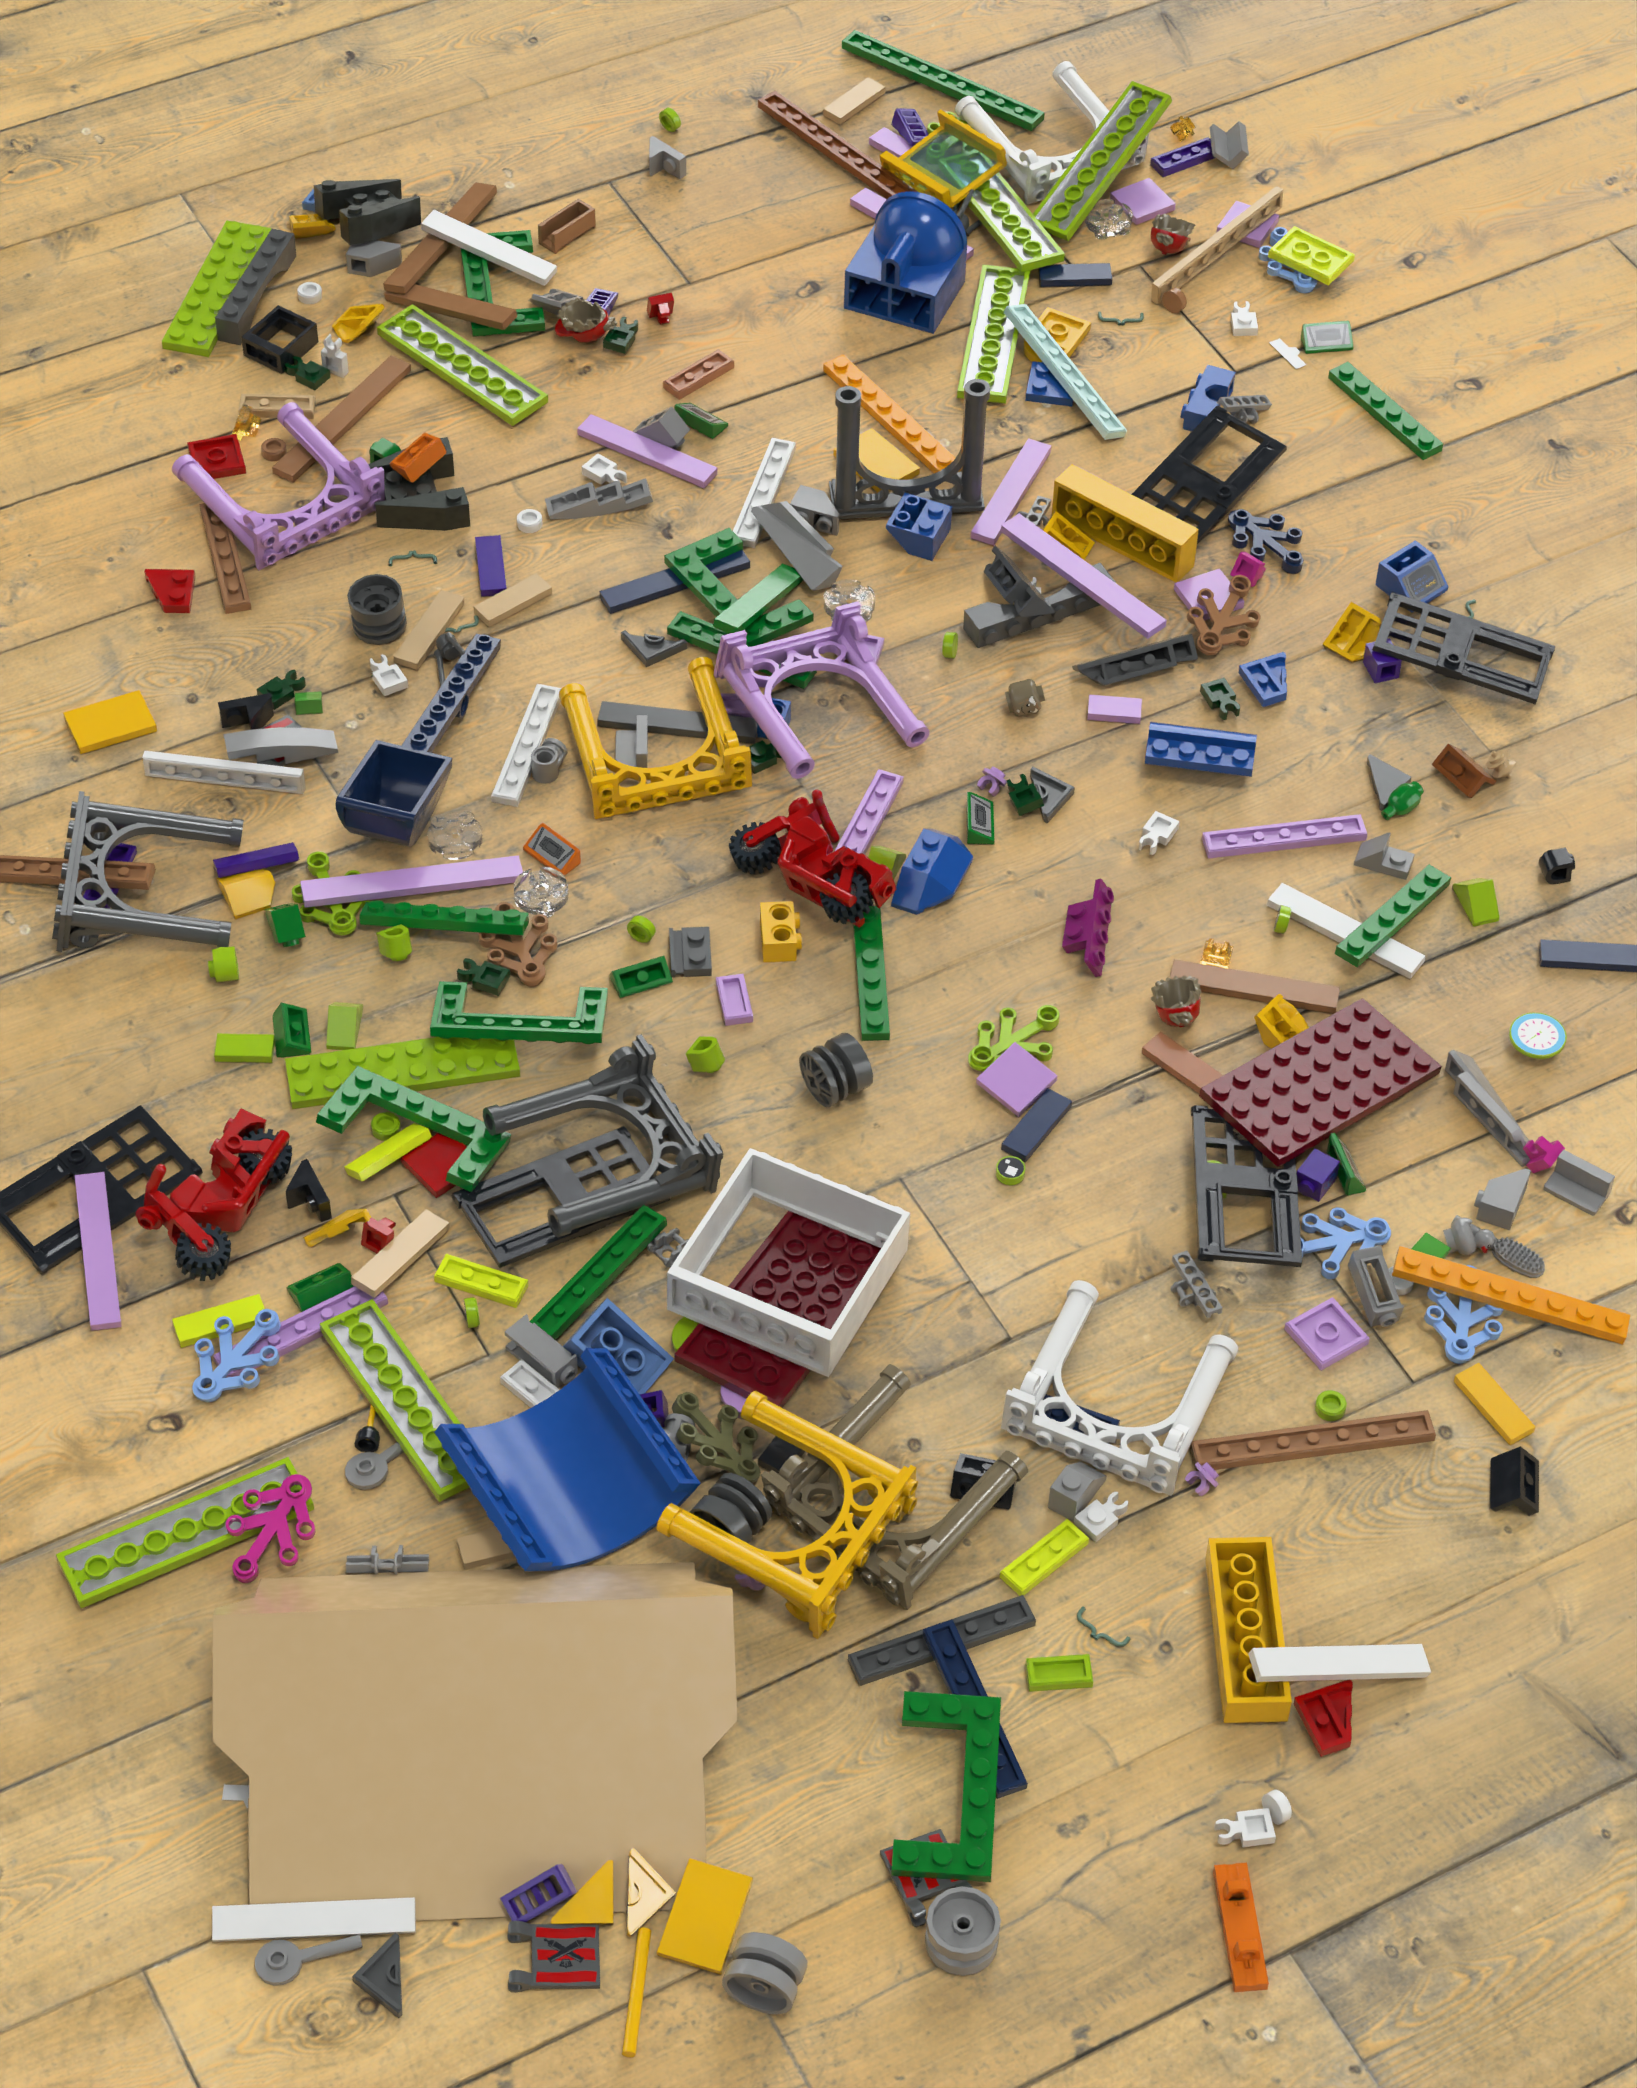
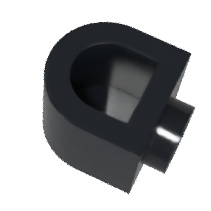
[1538,847,1575,884]

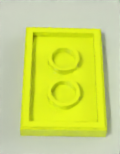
[1268,226,1355,286]

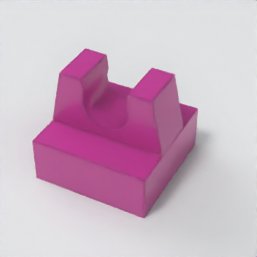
[1230,552,1266,587]
[1523,1136,1565,1173]

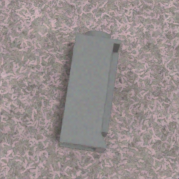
[1348,1245,1404,1327]
[505,1314,578,1389]

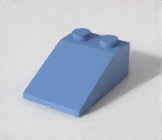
[563,1298,674,1394]

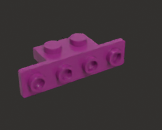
[1062,878,1114,977]

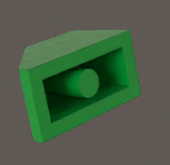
[264,903,306,947]

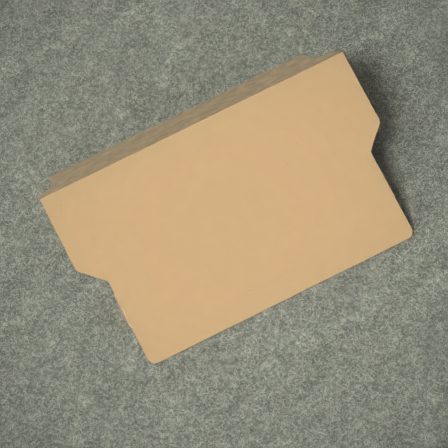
[212,1562,738,1921]

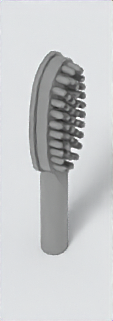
[1451,1215,1545,1278]

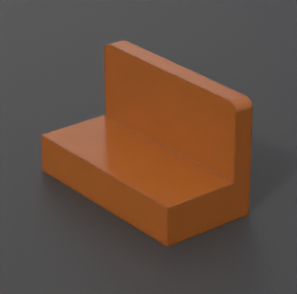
[1432,744,1497,798]

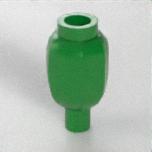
[1381,781,1424,820]

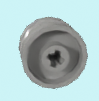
[925,1886,1001,1976]
[722,1932,808,2015]

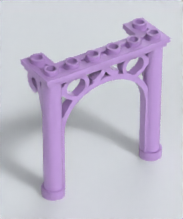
[172,402,385,570]
[713,601,929,779]

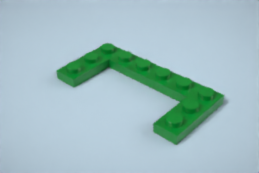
[460,230,545,336]
[664,528,814,647]
[430,981,608,1044]
[316,1066,512,1192]
[891,1691,1001,1882]

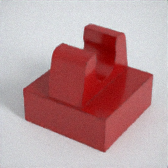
[647,292,674,325]
[361,1217,396,1254]

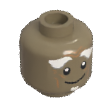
[1005,679,1045,717]

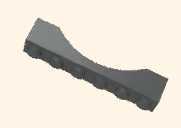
[215,229,296,346]
[963,563,1116,648]

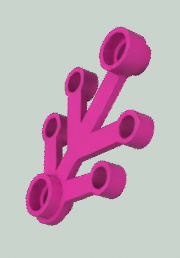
[226,1474,316,1583]

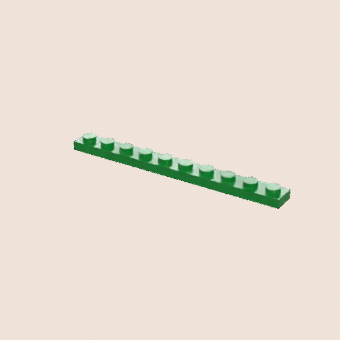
[842,30,1045,131]

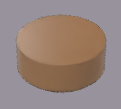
[1162,288,1187,314]
[261,438,287,461]

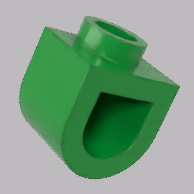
[369,437,401,463]

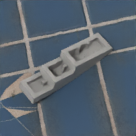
[545,478,653,519]
[223,727,339,764]

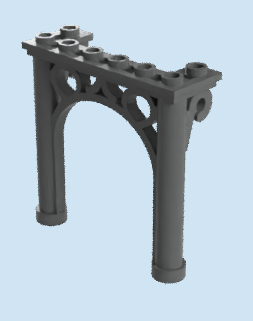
[829,379,990,519]
[52,791,244,952]
[483,1034,723,1237]

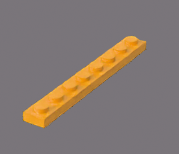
[823,355,961,473]
[1392,1246,1630,1345]

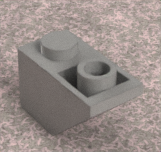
[346,240,402,277]
[790,485,839,536]

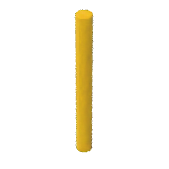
[622,1927,651,2058]

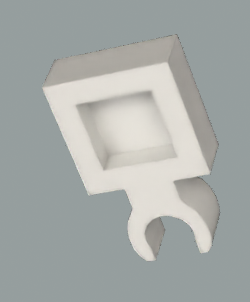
[1230,301,1258,336]
[321,334,349,378]
[582,454,627,485]
[370,654,408,696]
[1139,811,1180,855]
[1074,1492,1128,1543]
[1215,1808,1276,1847]

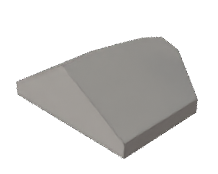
[529,289,583,315]

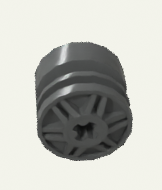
[347,574,407,645]
[799,1033,873,1107]
[690,1473,772,1543]

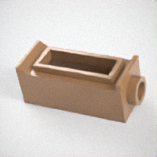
[538,199,596,254]

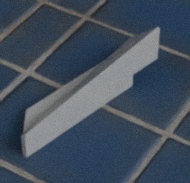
[751,501,843,591]
[1445,1050,1530,1167]

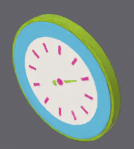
[1509,1013,1567,1059]

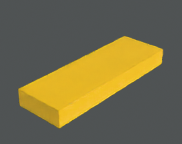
[1454,1363,1536,1445]

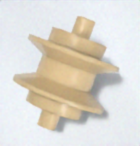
[1486,750,1516,778]

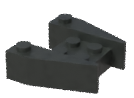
[314,179,421,245]
[368,437,470,531]

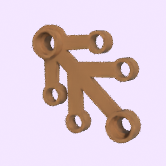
[1187,575,1261,655]
[478,902,557,987]

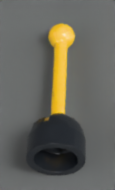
[354,1405,380,1452]

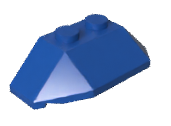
[891,829,973,915]

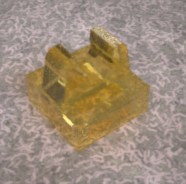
[232,404,261,440]
[1200,938,1233,968]

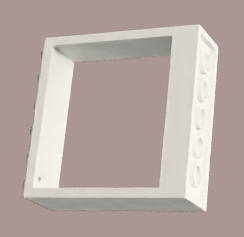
[667,1148,910,1377]

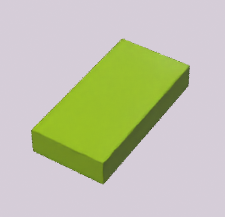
[214,1033,275,1063]
[1025,1654,1093,1692]

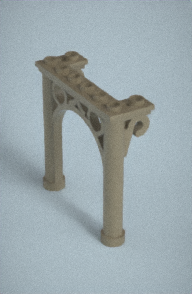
[761,1364,1028,1610]

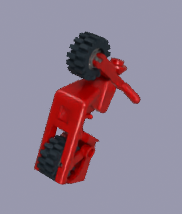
[729,789,897,927]
[135,1108,292,1281]

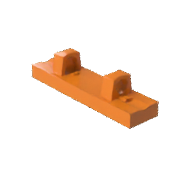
[1213,1862,1269,1992]

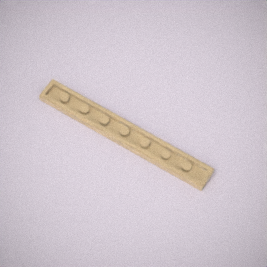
[1151,186,1283,305]

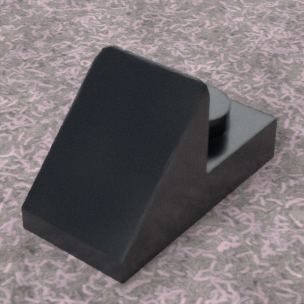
[218,693,274,730]
[286,1159,332,1222]

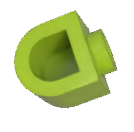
[376,924,412,961]
[208,946,239,982]
[685,1036,725,1073]

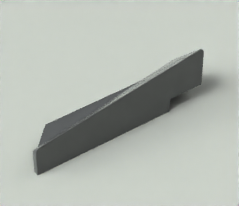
[984,545,1056,617]
[1072,634,1198,686]

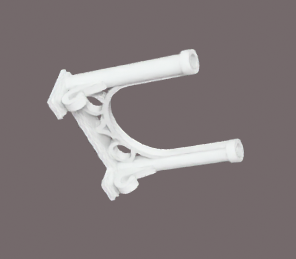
[955,61,1149,205]
[1001,1280,1238,1496]

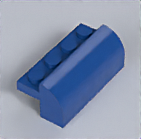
[1145,722,1257,777]

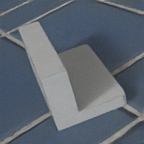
[1210,121,1249,169]
[615,715,648,768]
[1543,1149,1615,1216]

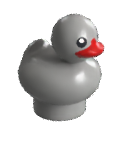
[1443,1218,1495,1255]

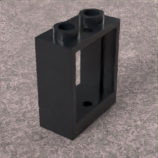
[241,305,319,374]

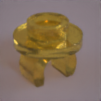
[1170,116,1196,142]

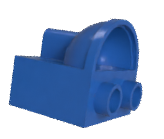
[844,191,967,334]

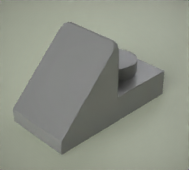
[649,136,686,179]
[1354,832,1415,880]

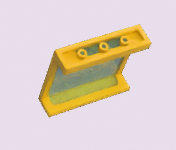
[879,109,1007,208]

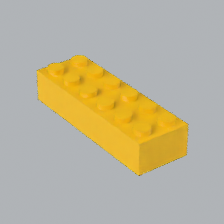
[1052,464,1199,583]
[1205,1537,1292,1723]

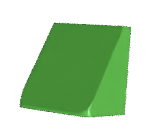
[295,691,323,715]
[1411,1232,1451,1259]

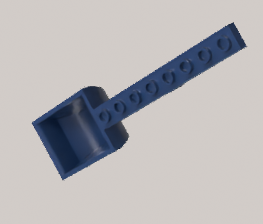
[336,634,501,847]

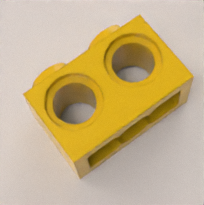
[760,901,802,962]

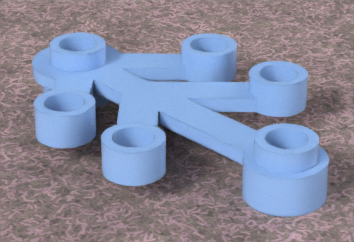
[1258,227,1317,293]
[1301,1207,1391,1279]
[1424,1265,1504,1364]
[192,1309,281,1403]

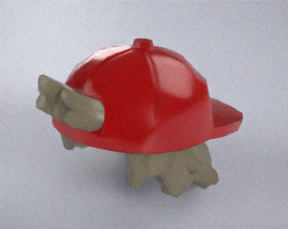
[1151,214,1195,255]
[555,298,617,343]
[1151,976,1201,1028]

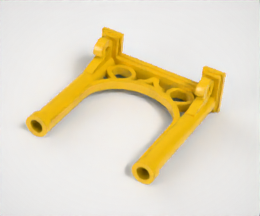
[559,657,752,819]
[657,1391,918,1639]

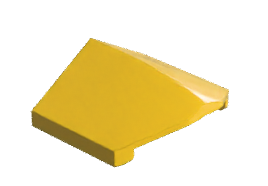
[289,214,336,238]
[331,304,385,343]
[1043,511,1095,560]
[1323,602,1381,663]
[216,869,275,920]
[1254,994,1309,1049]

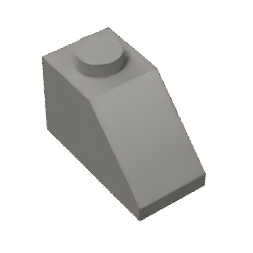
[633,407,690,449]
[1474,1168,1531,1230]
[1048,1461,1107,1522]

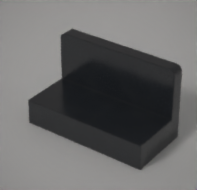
[1490,1446,1539,1516]

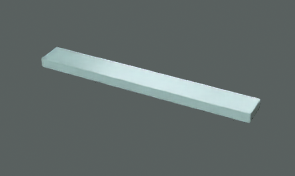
[1004,304,1127,440]

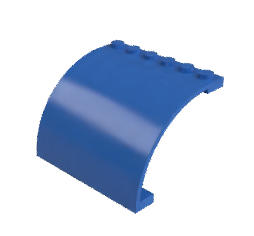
[434,1348,701,1572]

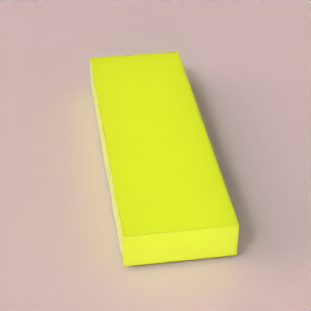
[344,1123,432,1181]
[434,1254,528,1308]
[172,1294,268,1348]
[1000,1519,1089,1596]

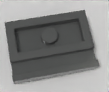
[669,927,712,977]

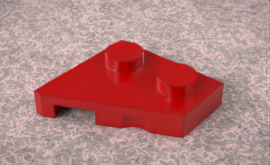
[144,569,196,613]
[1293,1680,1353,1757]

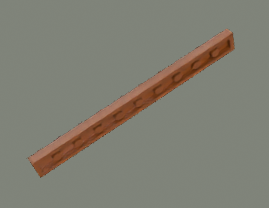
[758,91,918,199]

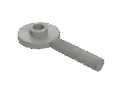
[345,1442,404,1490]
[255,1934,363,1986]

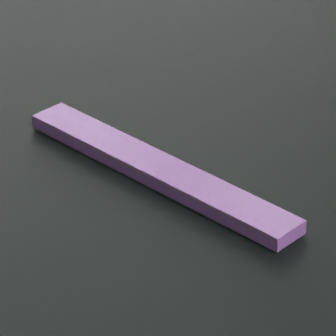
[1001,513,1167,639]
[300,855,524,908]

